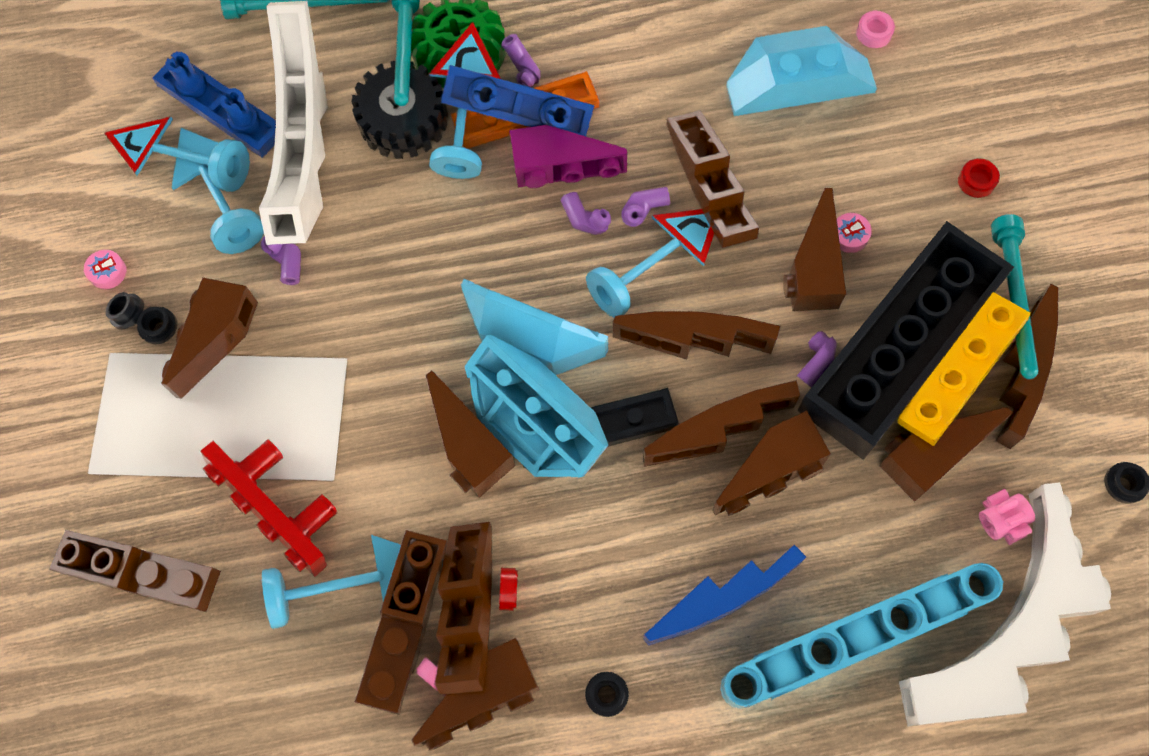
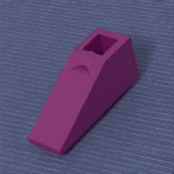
[510,125,628,188]

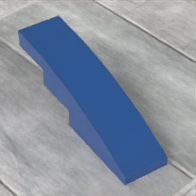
[643,545,807,646]

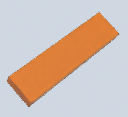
[451,71,599,149]

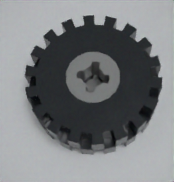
[351,61,448,159]

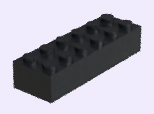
[797,221,1014,460]

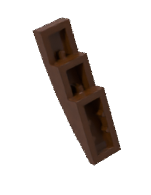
[666,110,759,248]
[996,284,1058,449]
[613,311,781,360]
[643,380,800,467]
[434,522,492,695]

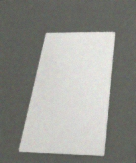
[88,353,347,481]

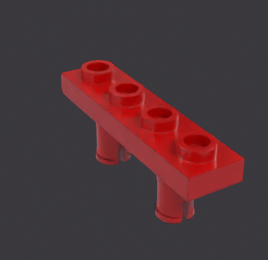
[200,439,338,577]

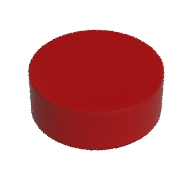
[958,158,1000,198]
[499,567,518,611]

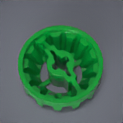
[411,0,506,88]

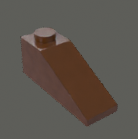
[783,188,846,311]
[426,370,516,498]
[879,407,1013,502]

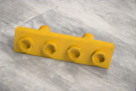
[897,292,1030,446]

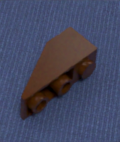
[161,277,258,399]
[712,411,831,516]
[412,638,540,751]

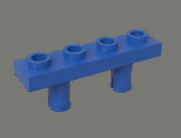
[152,52,276,158]
[441,65,594,136]

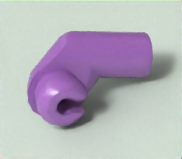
[502,34,540,88]
[621,187,670,227]
[561,192,611,235]
[261,236,301,285]
[797,331,837,388]

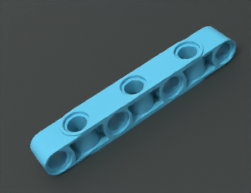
[720,563,1003,709]

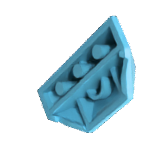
[726,26,877,116]
[461,279,608,375]
[464,335,609,477]

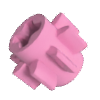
[979,489,1035,545]

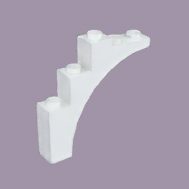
[259,1,328,245]
[899,483,1111,726]

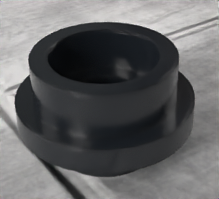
[105,292,144,330]
[137,306,178,344]
[1104,462,1149,504]
[585,672,629,717]

